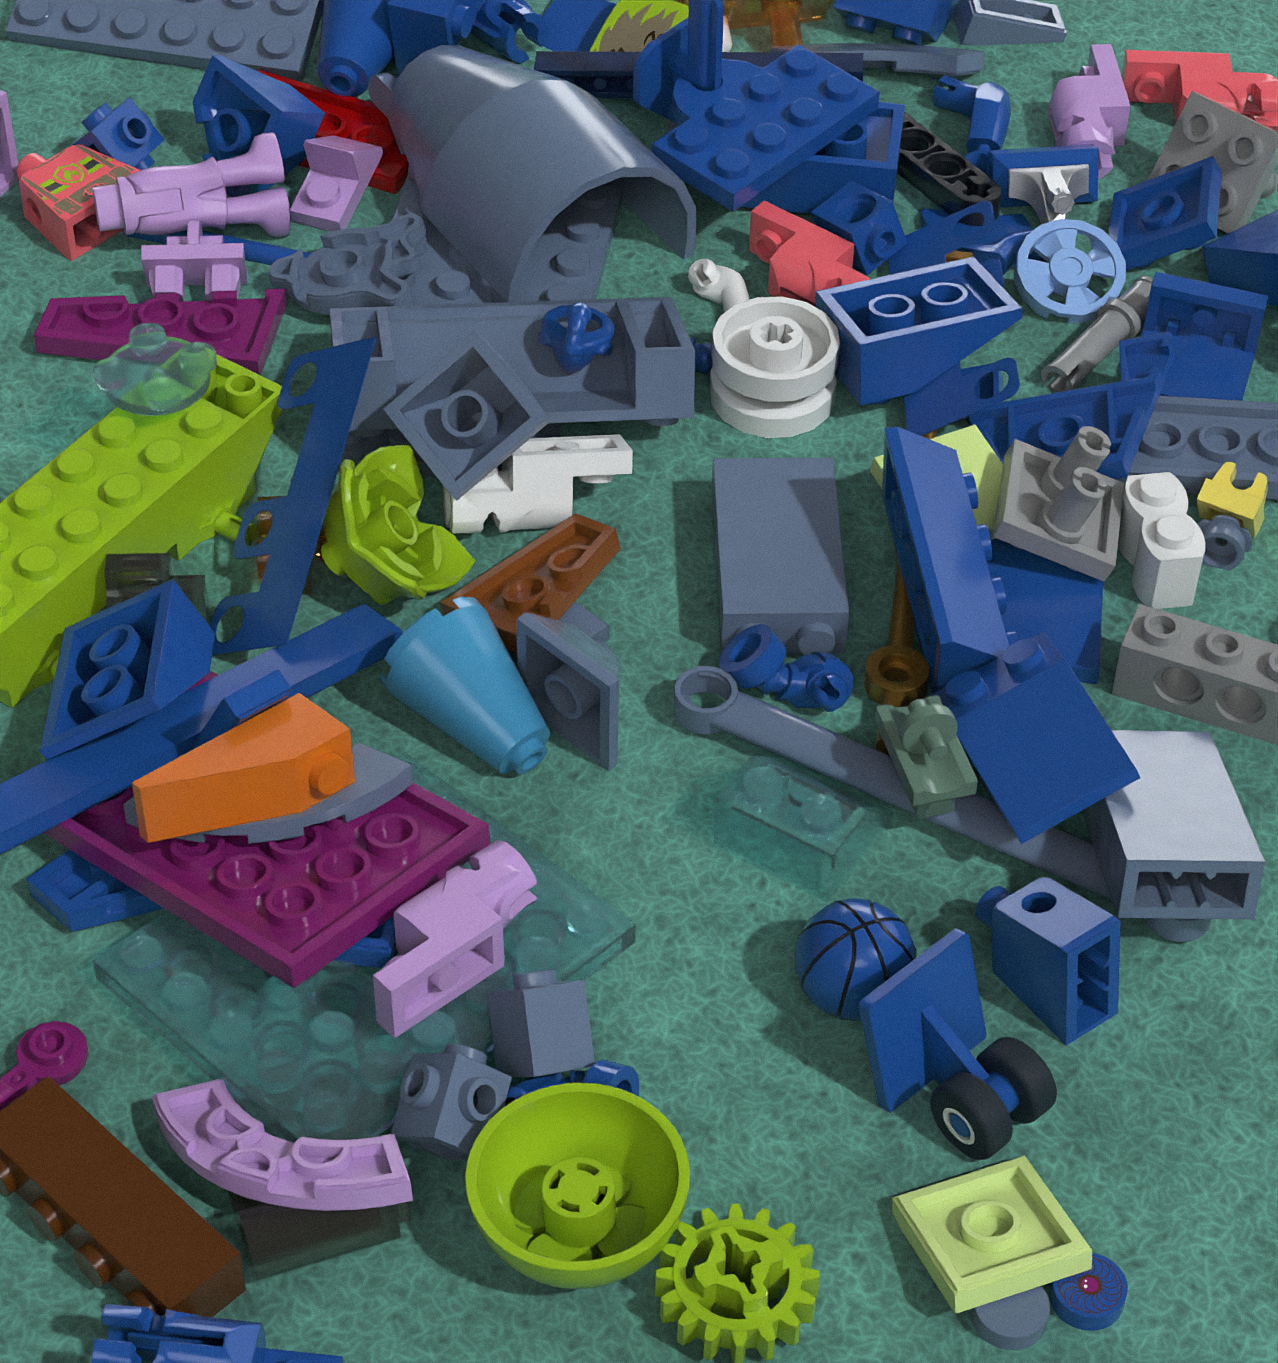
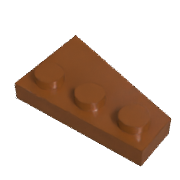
[440,513,621,654]

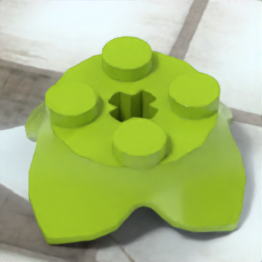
[321,445,476,605]

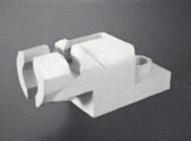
[443,434,633,534]

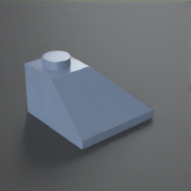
[383,330,550,501]
[517,612,619,771]

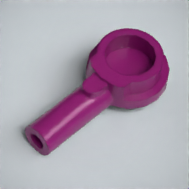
[0,1021,89,1111]

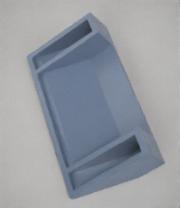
[330,297,695,438]

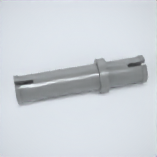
[1041,276,1153,393]

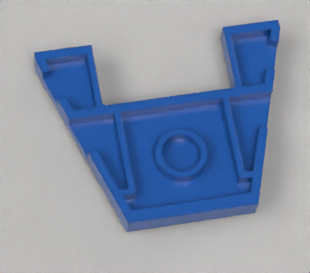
[961,332,1176,479]

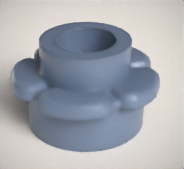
[1197,515,1252,571]

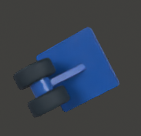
[859,928,1057,1160]

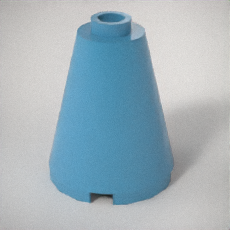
[379,597,550,774]

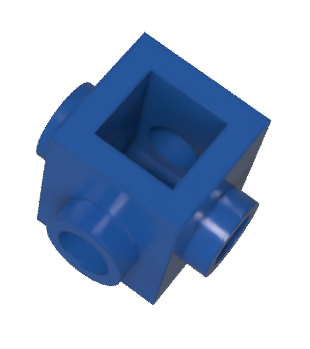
[67,97,165,170]

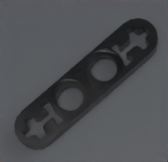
[897,112,1001,226]

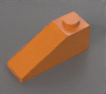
[131,693,355,843]

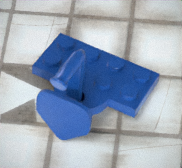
[633,0,880,212]

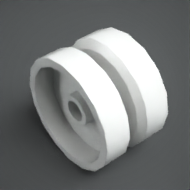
[710,296,840,438]

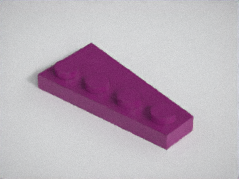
[34,288,287,375]

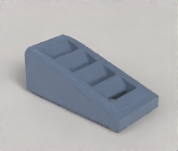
[953,0,1067,46]

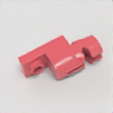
[1121,50,1278,132]
[749,201,870,307]

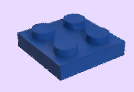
[1108,156,1222,270]

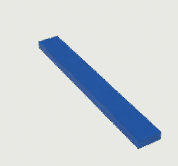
[0,603,403,854]

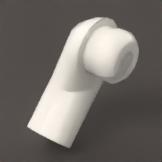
[688,258,750,313]

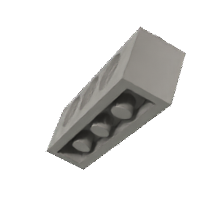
[1111,604,1278,745]

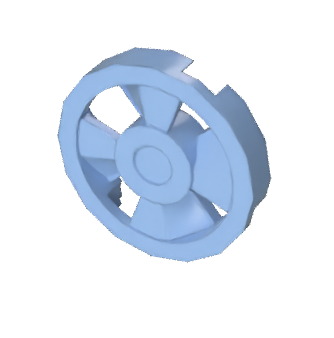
[1014,219,1126,324]

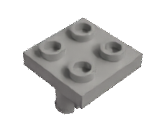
[1148,91,1278,233]
[993,426,1124,582]

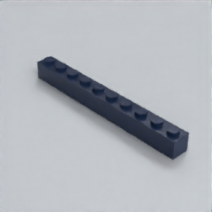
[534,51,863,98]

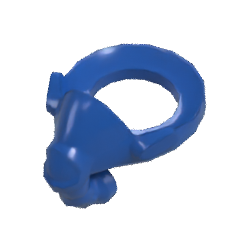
[538,302,616,373]

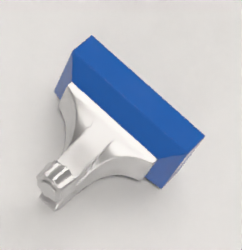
[988,144,1099,224]

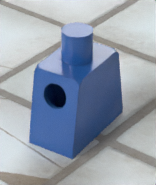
[975,877,1121,1045]

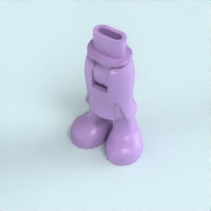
[92,132,290,237]

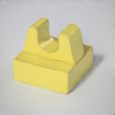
[1197,462,1268,538]

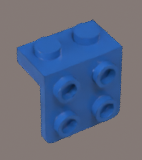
[1141,272,1269,401]

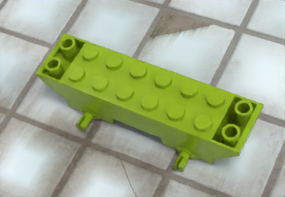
[0,344,282,708]

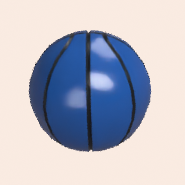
[795,898,917,1021]

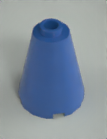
[318,0,395,97]

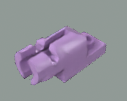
[1048,44,1130,179]
[373,840,538,1039]

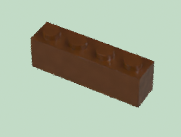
[0,1076,246,1318]

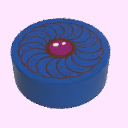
[1049,1253,1128,1331]

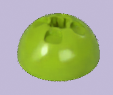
[465,1083,690,1289]

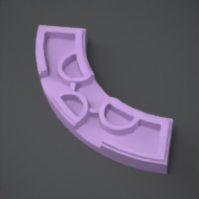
[152,1079,413,1211]

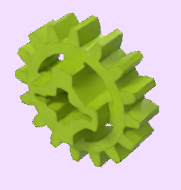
[655,1203,820,1363]

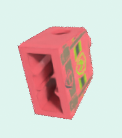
[17,145,140,261]

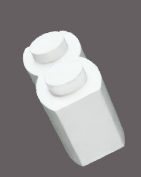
[1118,472,1205,609]

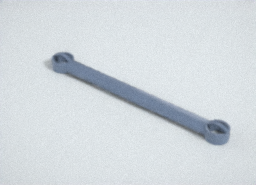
[673,666,1212,942]

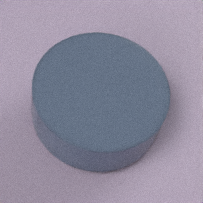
[972,1286,1050,1350]

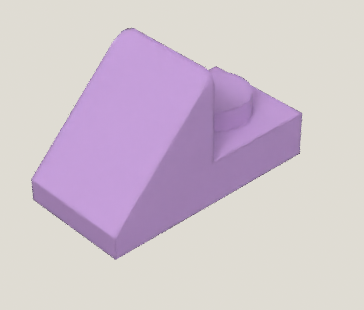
[289,135,383,231]

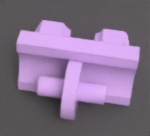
[141,220,248,302]

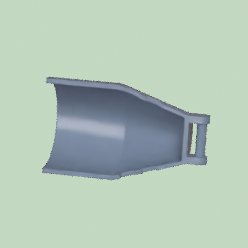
[368,45,696,302]

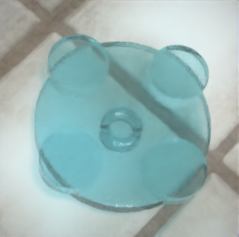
[93,323,217,416]

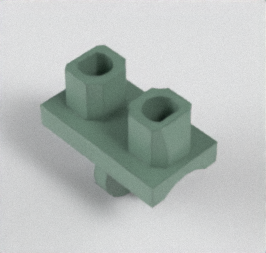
[874,695,978,818]

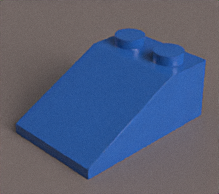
[816,257,1022,405]
[39,579,215,760]
[930,632,1141,844]

